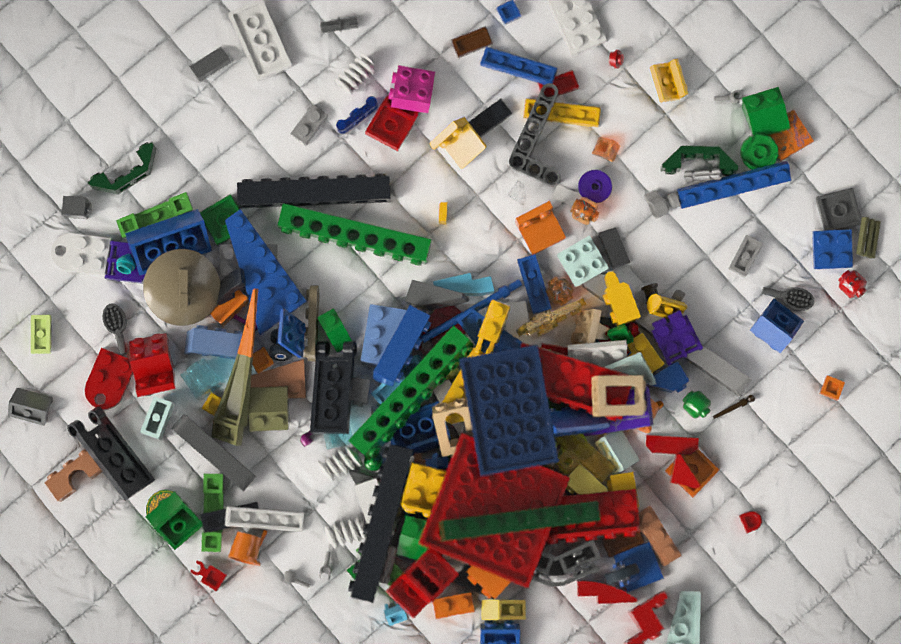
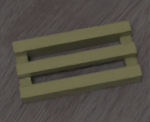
[856,217,881,259]

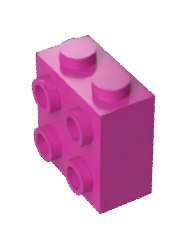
[389,65,435,113]

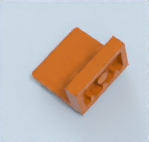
[515,201,566,255]

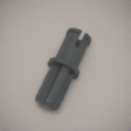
[320,16,358,33]

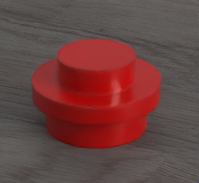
[609,50,624,69]

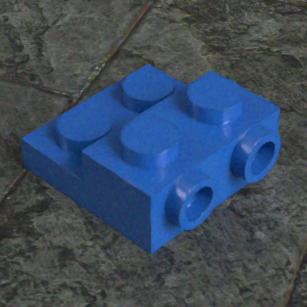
[480,620,520,644]

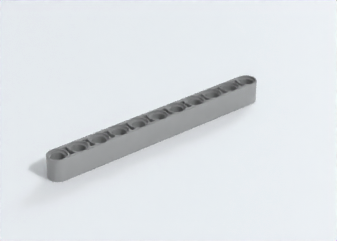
[580,274,752,396]

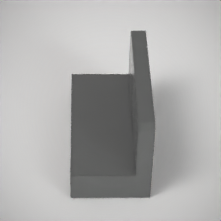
[8,388,53,426]

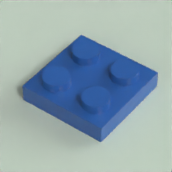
[812,229,853,269]

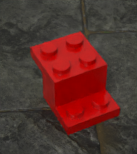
[129,333,176,397]
[385,548,459,619]
[623,591,668,644]

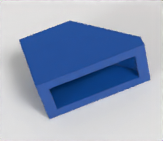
[646,361,689,393]

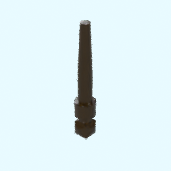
[713,395,755,419]

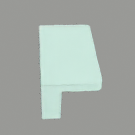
[595,431,639,475]

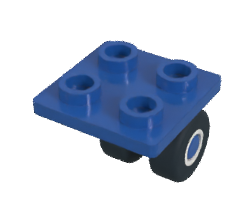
[269,308,306,361]

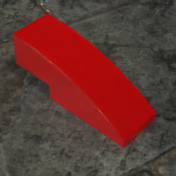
[576,581,637,604]

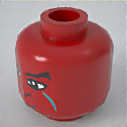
[838,270,867,298]

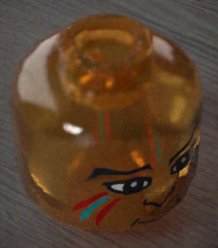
[570,197,600,225]
[546,276,574,306]

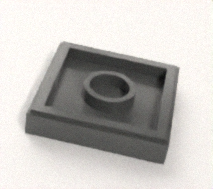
[815,188,862,230]

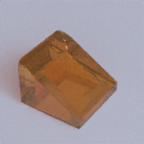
[592,136,620,162]

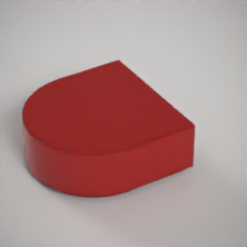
[739,511,762,534]

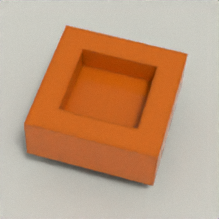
[252,347,274,374]
[819,375,845,401]

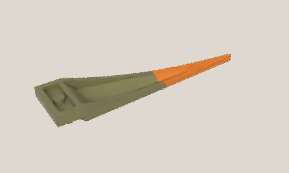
[211,289,258,446]

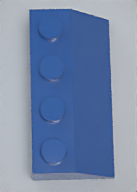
[125,209,212,275]
[373,305,432,387]

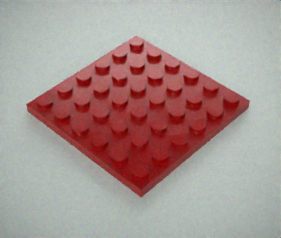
[418,433,570,588]

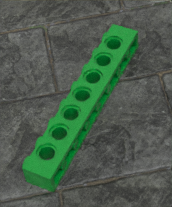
[277,203,432,266]
[348,326,474,460]

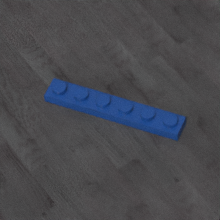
[677,161,792,209]

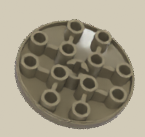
[143,249,220,326]

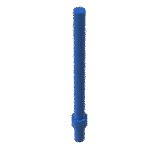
[420,279,522,343]

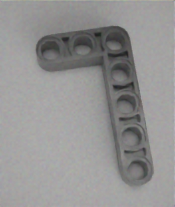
[509,83,561,187]

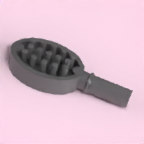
[761,287,814,311]
[102,303,128,355]

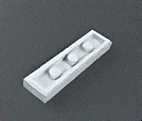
[225,506,304,532]

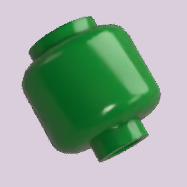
[682,390,711,419]

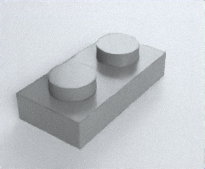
[290,104,328,146]
[728,235,763,278]

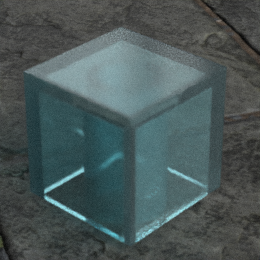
[180,358,223,401]

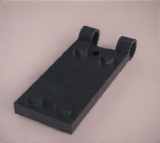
[310,341,357,434]
[67,407,155,501]

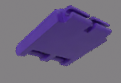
[104,241,145,284]
[651,310,703,366]

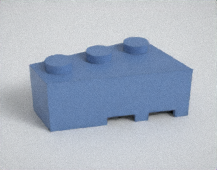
[361,304,407,366]
[184,325,243,359]

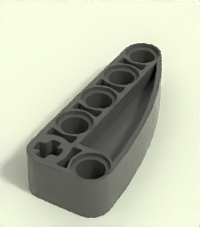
[171,414,256,491]

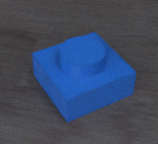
[496,0,521,26]

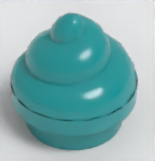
[116,254,136,274]

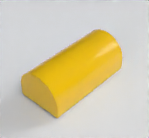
[647,294,688,319]

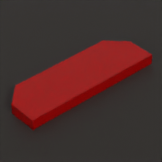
[646,435,699,455]

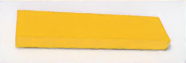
[523,98,601,127]

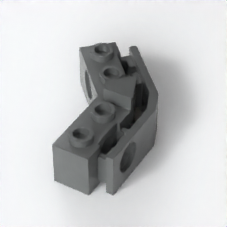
[532,540,601,587]

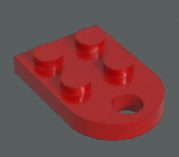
[365,95,419,151]
[85,348,133,410]

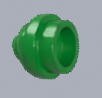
[364,453,383,471]

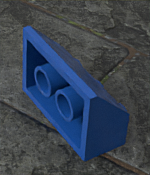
[384,401,451,457]
[549,407,610,437]

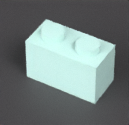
[140,396,175,441]

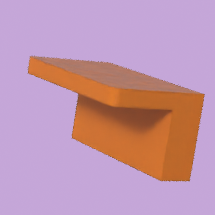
[210,290,250,327]

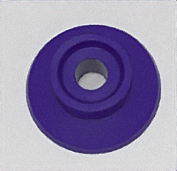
[578,170,612,203]

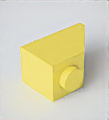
[566,464,608,495]
[482,600,526,620]

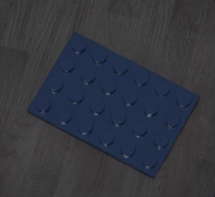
[459,345,559,476]

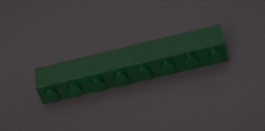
[439,501,600,542]

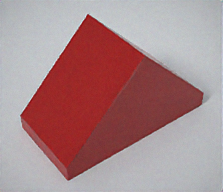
[669,453,701,489]

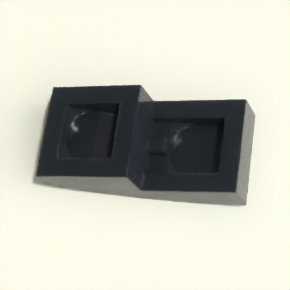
[217,267,246,305]

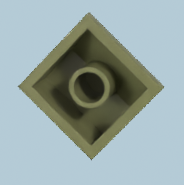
[248,386,290,431]

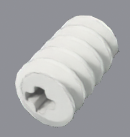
[334,53,375,95]
[318,445,362,481]
[325,517,366,549]

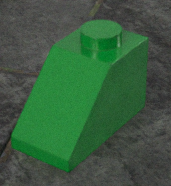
[317,308,352,353]

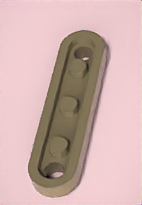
[304,285,320,362]

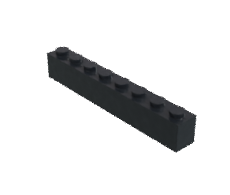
[237,174,391,208]
[348,443,413,603]

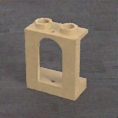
[592,375,646,417]
[432,398,473,457]

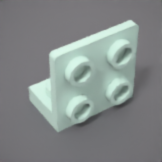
[557,235,609,287]

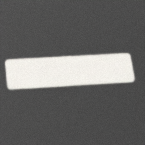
[552,185,611,220]

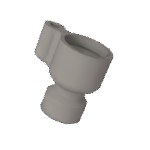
[644,190,680,219]

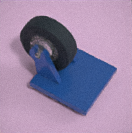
[604,542,664,593]

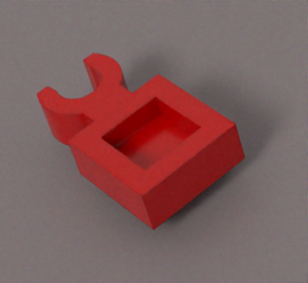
[190,561,227,592]

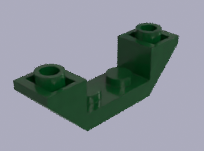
[87,142,157,194]
[660,146,738,176]

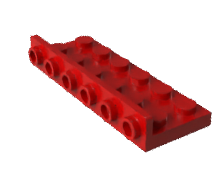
[520,342,632,421]
[546,489,641,545]

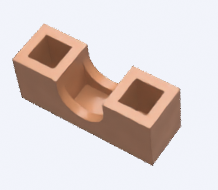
[44,449,102,502]
[639,505,682,566]

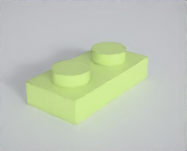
[31,315,51,354]

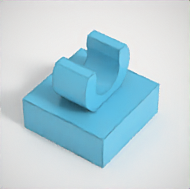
[383,602,408,626]

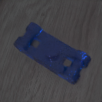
[336,96,378,135]

